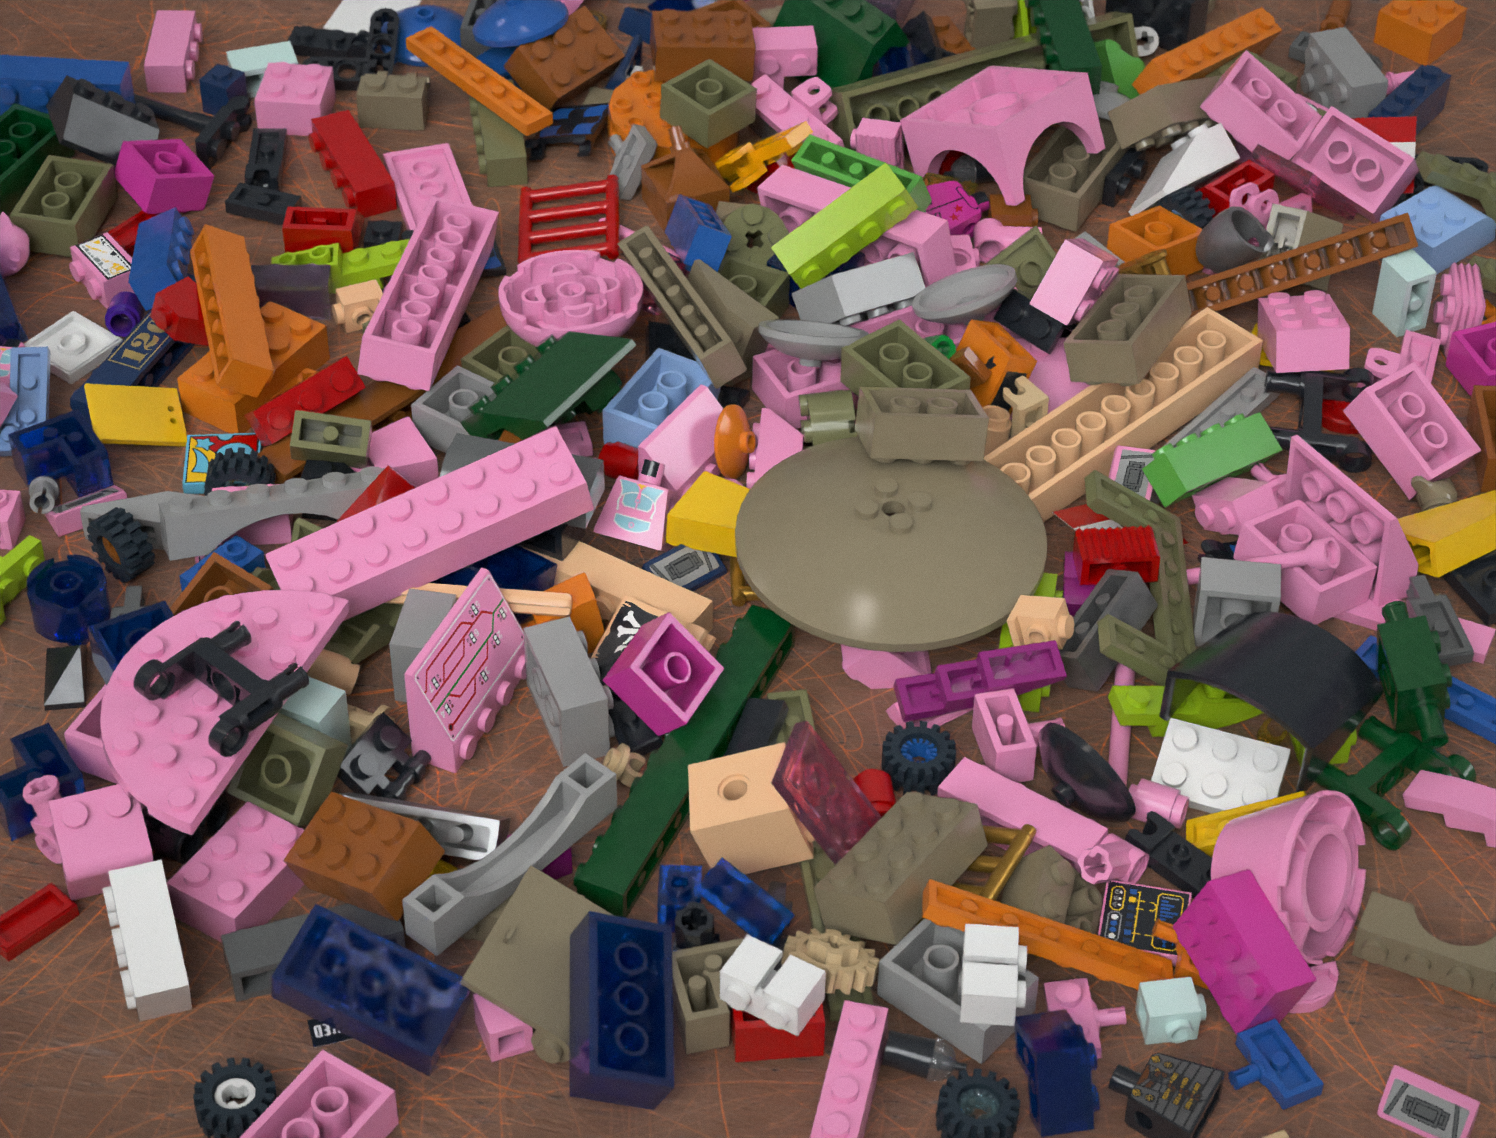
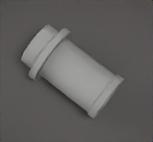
[29,476,59,514]

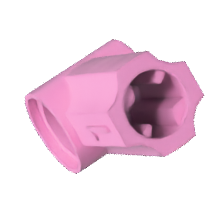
[974,218,1042,263]
[1077,833,1150,884]

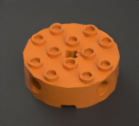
[607,70,740,166]

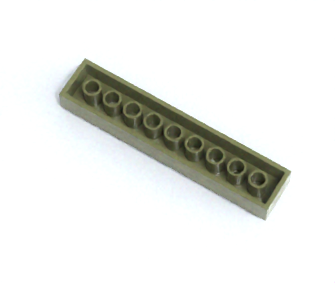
[829,12,1139,151]

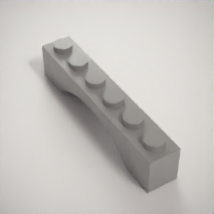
[158,466,385,561]
[402,753,617,956]

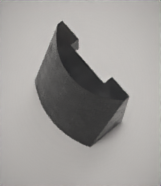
[1159,612,1384,792]

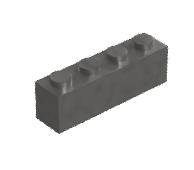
[340,792,511,860]

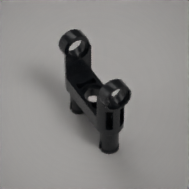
[1264,368,1374,473]
[133,621,309,757]

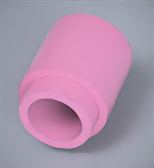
[1129,778,1190,829]

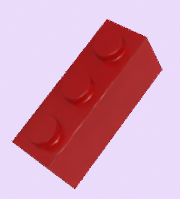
[244,356,366,447]

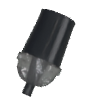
[944,154,995,188]
[881,1030,967,1083]

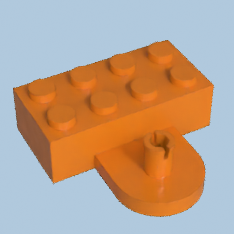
[177,301,330,434]

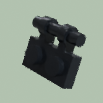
[337,712,431,801]

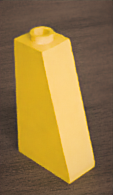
[666,471,750,557]
[1398,490,1496,578]

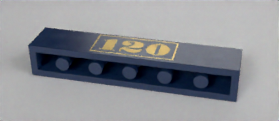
[70,273,196,432]

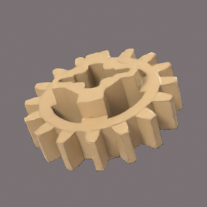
[781,929,879,995]

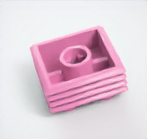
[1433,262,1486,357]

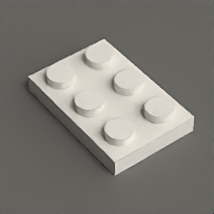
[1151,718,1291,814]

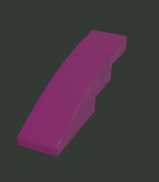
[893,640,1067,722]

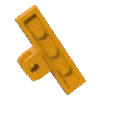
[714,121,813,193]

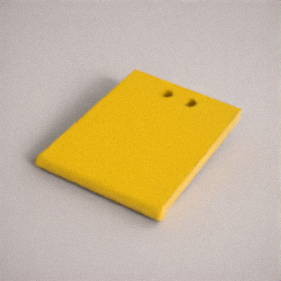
[84,383,187,447]

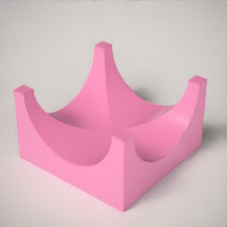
[900,66,1105,206]

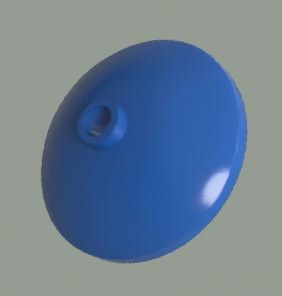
[472,0,569,47]
[379,5,464,67]

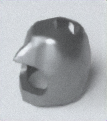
[1196,206,1274,273]

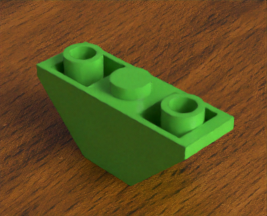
[1094,39,1146,99]

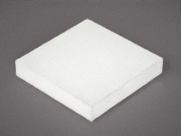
[24,311,123,385]

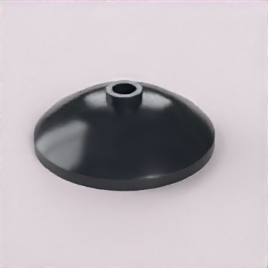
[1038,723,1136,823]

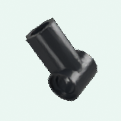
[673,902,720,951]

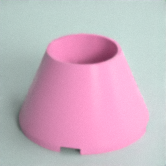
[1211,790,1366,965]

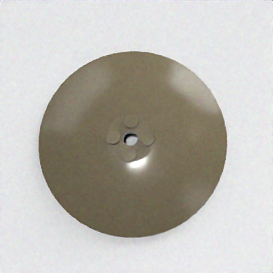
[735,437,1047,652]

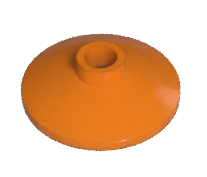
[714,405,756,479]

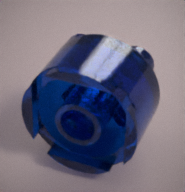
[27,554,112,646]

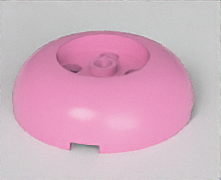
[498,250,643,346]

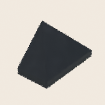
[44,645,88,711]

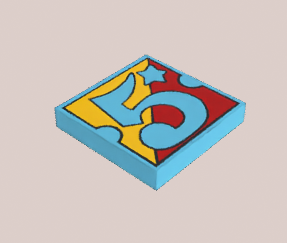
[182,433,263,494]

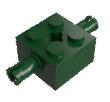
[1376,601,1452,749]

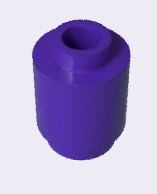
[105,291,145,337]

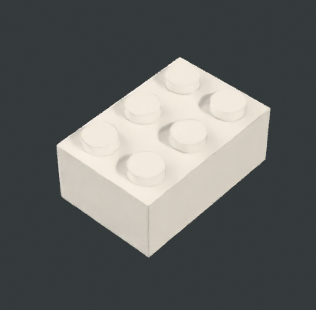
[102,860,192,1021]

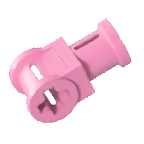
[22,775,62,864]

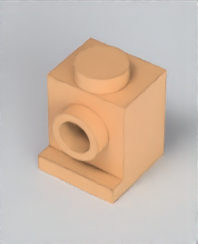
[332,279,383,333]
[1007,595,1074,650]

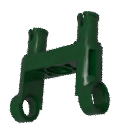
[1314,715,1476,850]

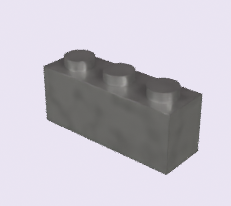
[1059,569,1158,691]

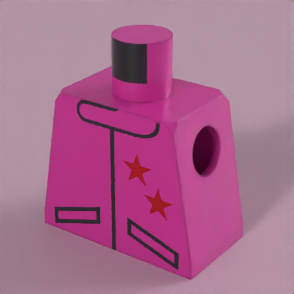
[925,180,989,238]

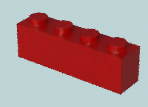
[308,109,397,218]

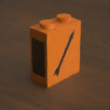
[956,319,1037,416]

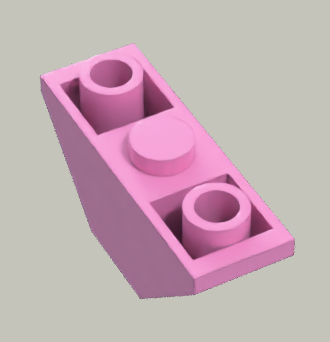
[746,408,804,489]

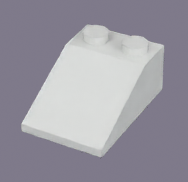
[1129,123,1240,216]

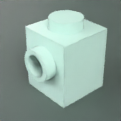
[1135,977,1206,1045]

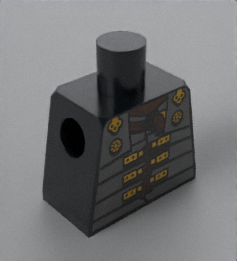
[1108,1053,1225,1138]

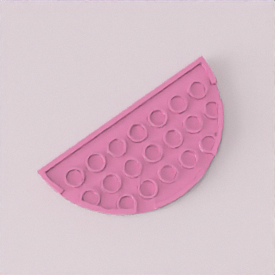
[100,590,349,836]

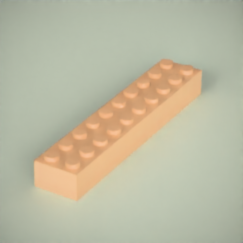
[984,307,1263,523]

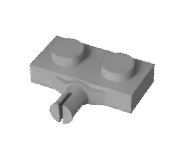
[608,124,658,201]

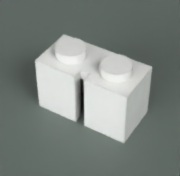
[960,924,1027,1026]
[720,935,826,1036]

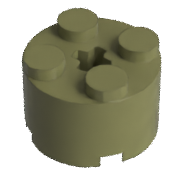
[721,204,789,268]
[798,390,858,449]

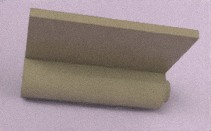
[460,865,636,1063]

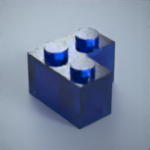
[8,409,114,498]
[0,723,86,841]
[1014,1009,1100,1137]

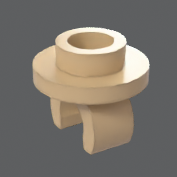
[602,743,646,787]

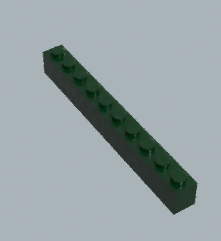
[573,604,795,921]

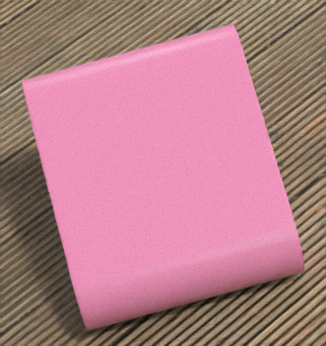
[48,784,154,901]

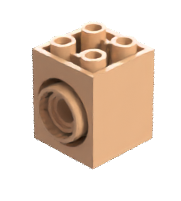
[688,742,819,881]

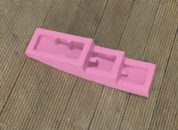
[1403,770,1496,848]

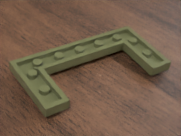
[1415,151,1496,293]
[1084,470,1196,686]

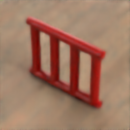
[518,174,620,264]

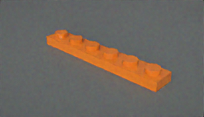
[405,26,553,136]
[922,879,1174,991]

